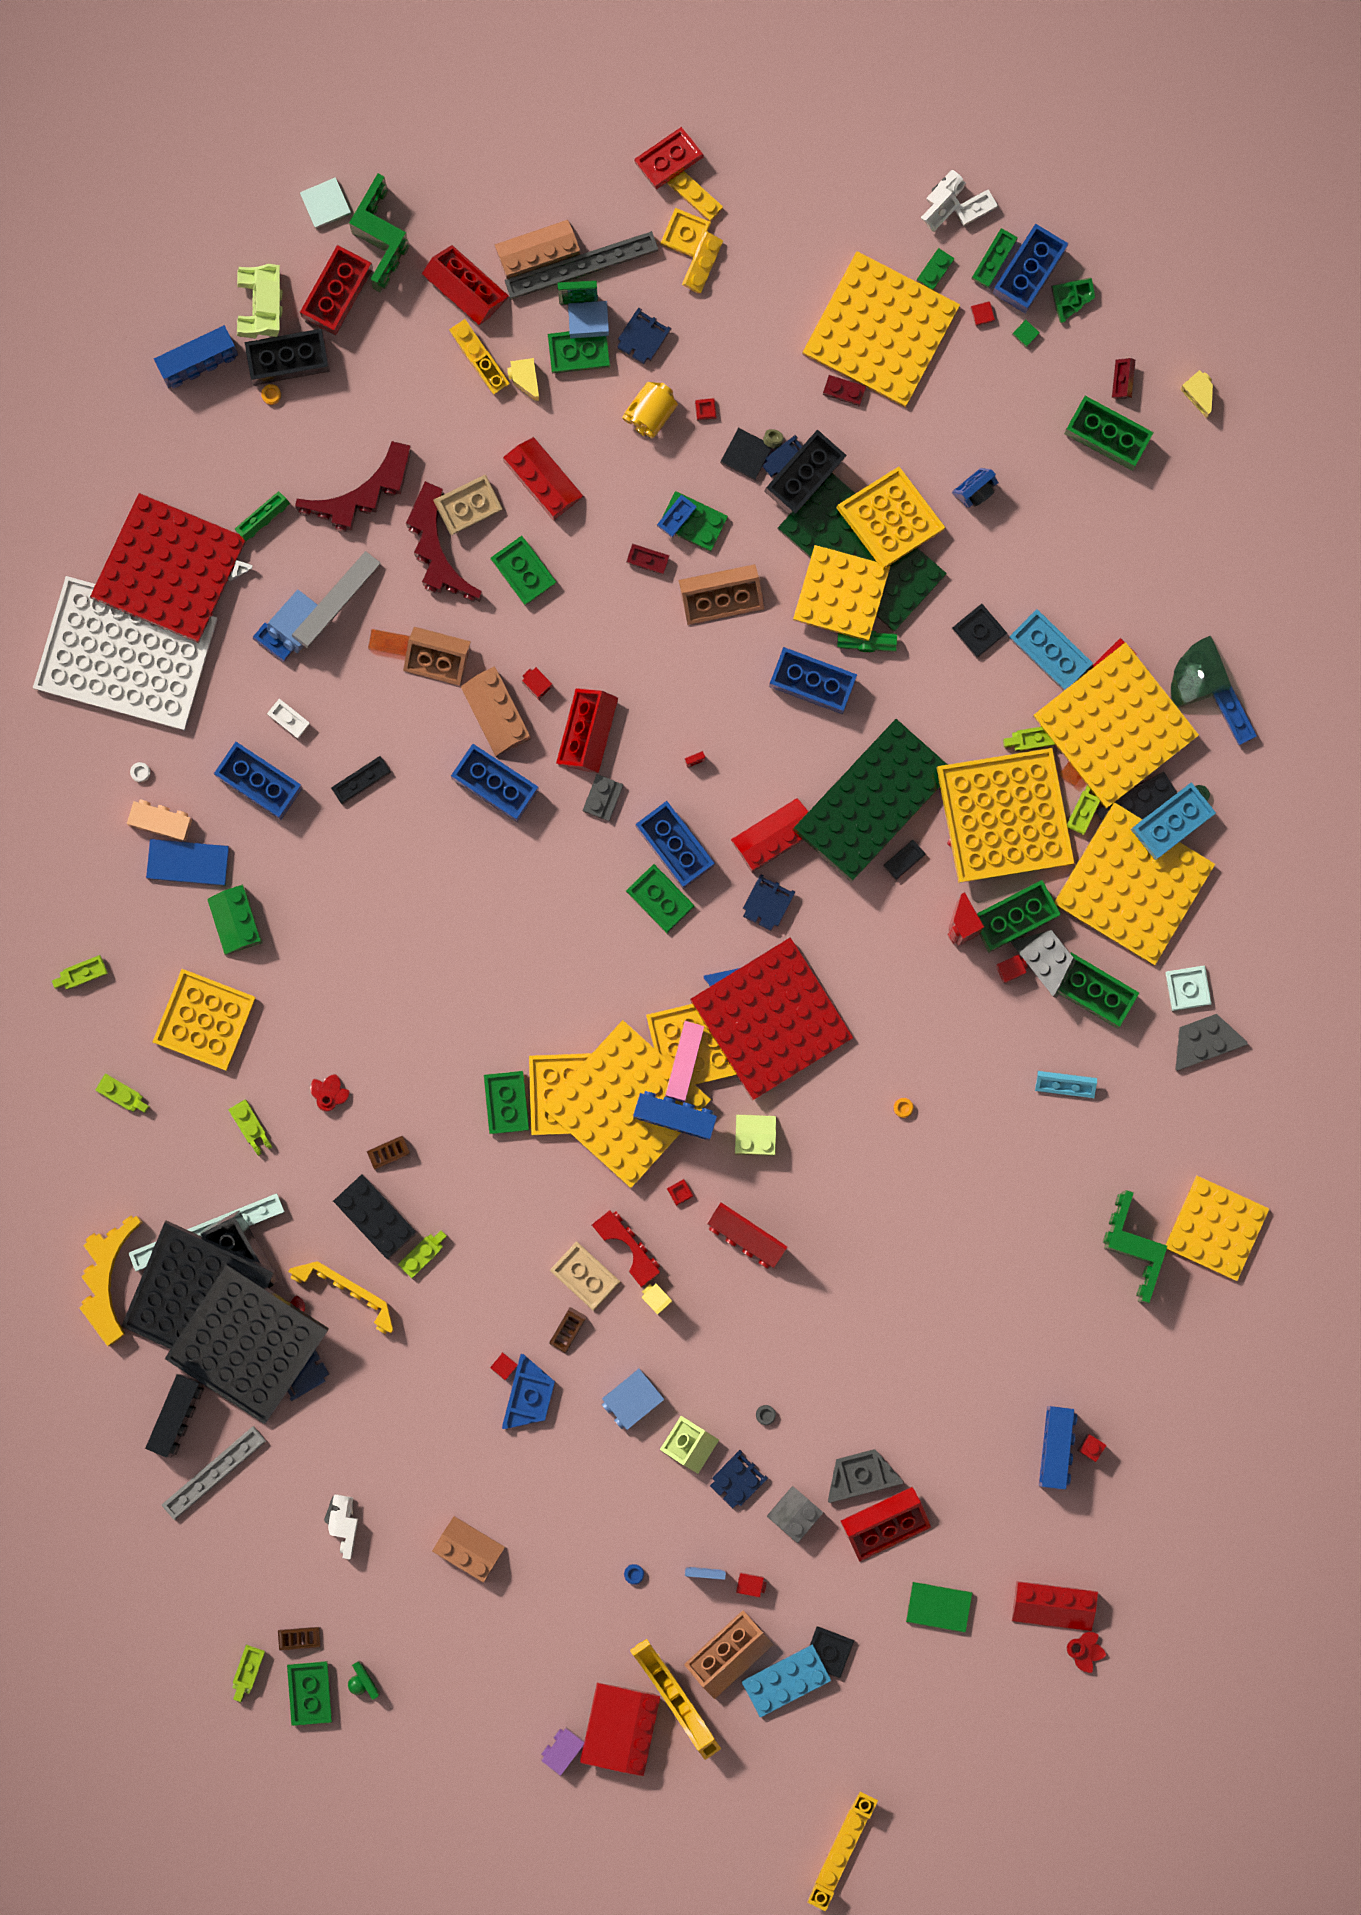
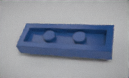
[1212,684,1257,746]

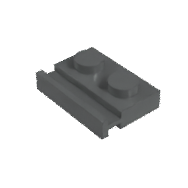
[582,774,623,821]

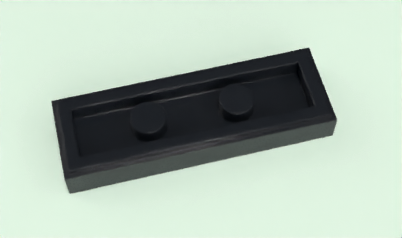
[331,756,391,805]

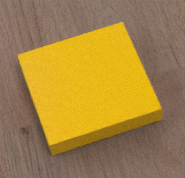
[660,208,711,258]

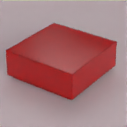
[971,301,995,326]
[695,398,717,421]
[685,751,705,768]
[667,1179,694,1206]
[490,1352,518,1380]

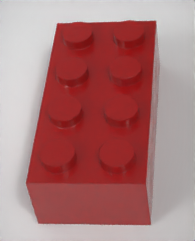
[300,245,373,336]

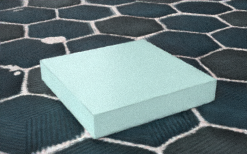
[300,177,351,229]
[1165,965,1211,1011]

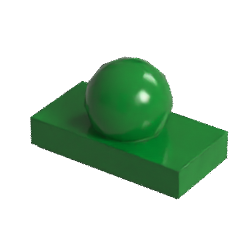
[348,1661,380,1700]

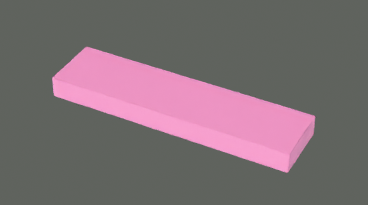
[665,1021,704,1102]

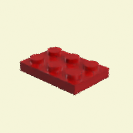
[634,127,704,190]

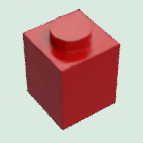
[522,667,553,700]
[996,955,1028,984]
[1077,1434,1106,1462]
[736,1572,767,1597]

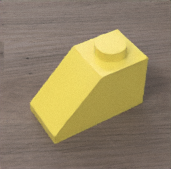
[507,358,539,401]
[1180,370,1213,418]
[641,1284,672,1315]

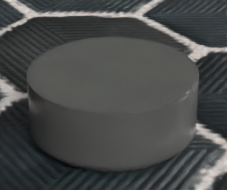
[756,1405,776,1425]

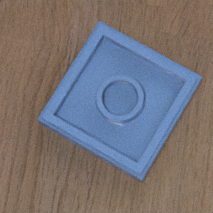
[568,301,609,338]
[685,1567,726,1580]

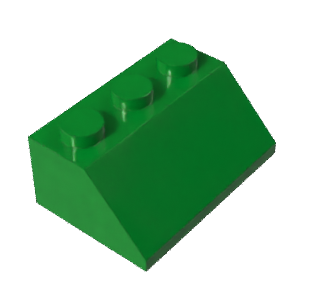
[207,884,263,955]

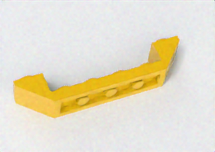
[288,1261,394,1334]
[807,1791,878,1912]

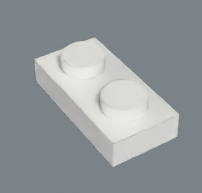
[954,190,998,226]
[267,699,310,739]

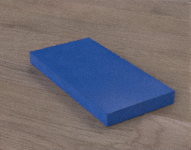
[146,839,229,886]

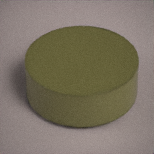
[763,429,784,448]

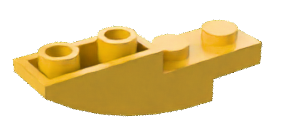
[449,319,510,395]

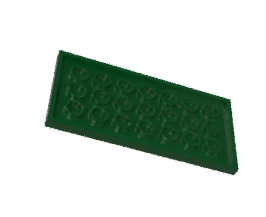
[777,473,947,632]
[793,719,948,883]

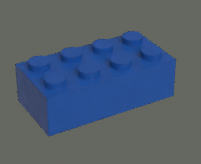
[993,223,1069,314]
[154,325,238,388]
[769,647,857,715]
[214,742,303,820]
[451,744,539,822]
[635,801,715,889]
[633,1091,717,1141]
[1039,1406,1077,1489]

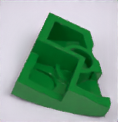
[1051,278,1095,323]

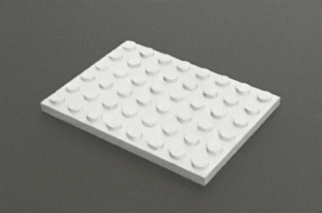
[33,576,217,731]

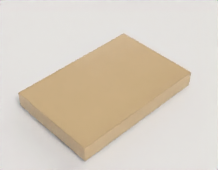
[434,474,503,535]
[550,1241,620,1311]

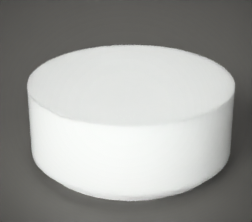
[130,762,151,783]

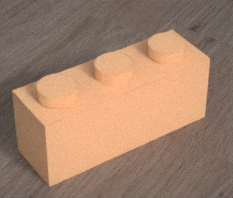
[127,800,192,842]

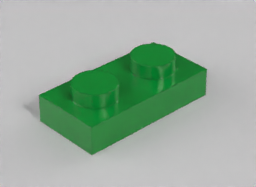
[916,248,955,290]

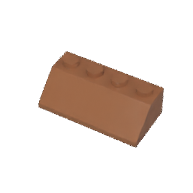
[494,220,580,279]
[678,564,764,625]
[461,666,531,757]
[684,1610,774,1699]

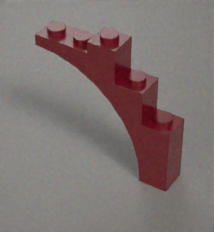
[295,441,412,532]
[406,481,483,602]

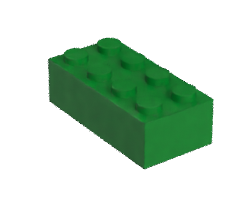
[1064,395,1154,471]
[977,880,1061,953]
[1058,952,1139,1029]

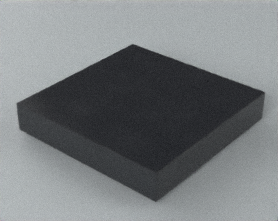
[720,427,772,481]
[952,603,1007,659]
[809,1626,855,1678]

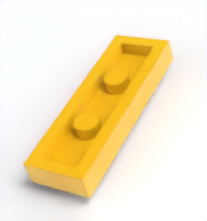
[667,171,723,222]
[682,232,724,294]

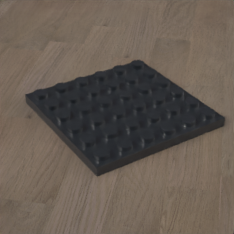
[121,1220,275,1349]
[165,1263,329,1424]

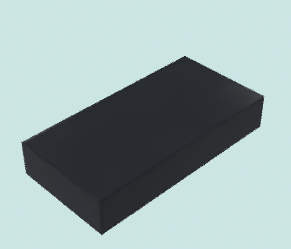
[883,840,926,880]

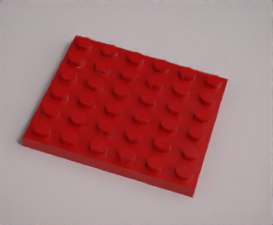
[90,493,246,643]
[690,937,853,1101]

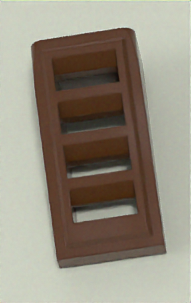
[366,1135,411,1170]
[549,1307,587,1353]
[278,1627,320,1651]

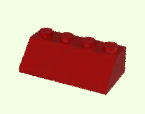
[422,245,509,325]
[503,437,584,521]
[556,688,619,773]
[731,798,808,873]
[947,892,984,946]
[841,1487,932,1562]
[1012,1581,1098,1631]

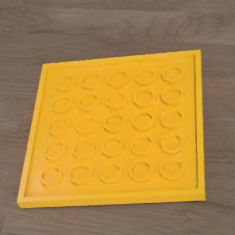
[802,251,960,408]
[1033,642,1199,808]
[937,748,1074,883]
[1054,802,1215,965]
[543,1020,711,1188]

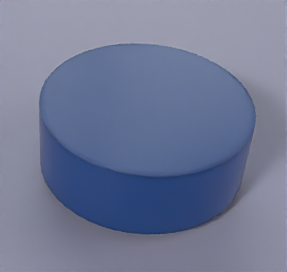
[624,1564,644,1584]

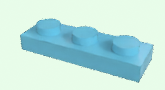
[1035,1071,1097,1098]

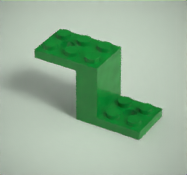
[349,173,410,292]
[1102,1190,1167,1304]

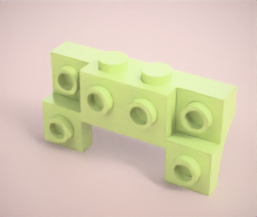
[237,264,283,339]

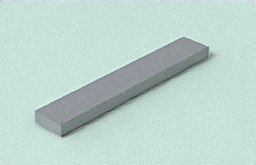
[292,551,381,648]
[162,1426,266,1520]

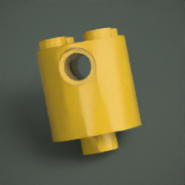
[622,382,678,439]

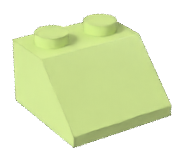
[735,1115,776,1156]
[660,1416,719,1474]

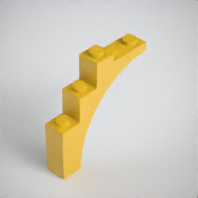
[79,1215,143,1346]
[630,1639,722,1760]

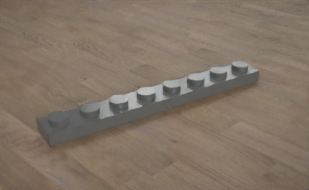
[504,231,658,300]

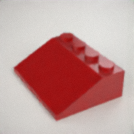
[707,1202,788,1269]
[580,1683,661,1776]

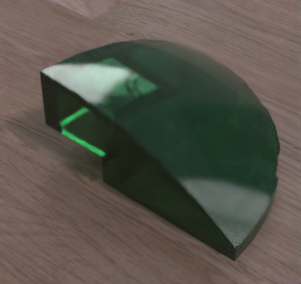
[1171,635,1231,708]

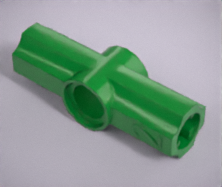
[837,631,897,653]

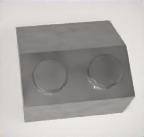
[767,1486,824,1543]

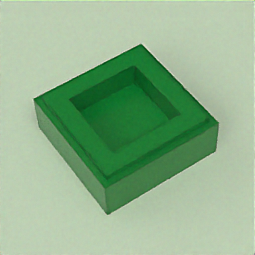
[1012,319,1040,348]

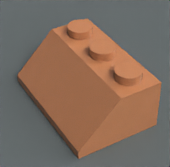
[403,627,471,686]
[432,1516,505,1583]

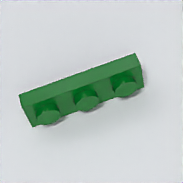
[971,228,1018,288]
[235,491,291,541]

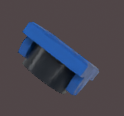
[952,468,999,508]

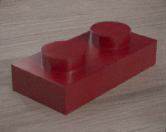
[1112,358,1136,399]
[823,375,866,406]
[626,543,670,575]

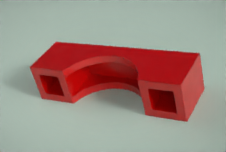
[592,1210,660,1288]

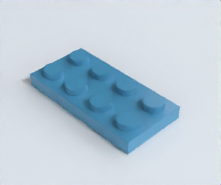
[1009,609,1093,690]
[1131,782,1216,860]
[741,1644,831,1717]

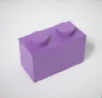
[541,1727,584,1776]

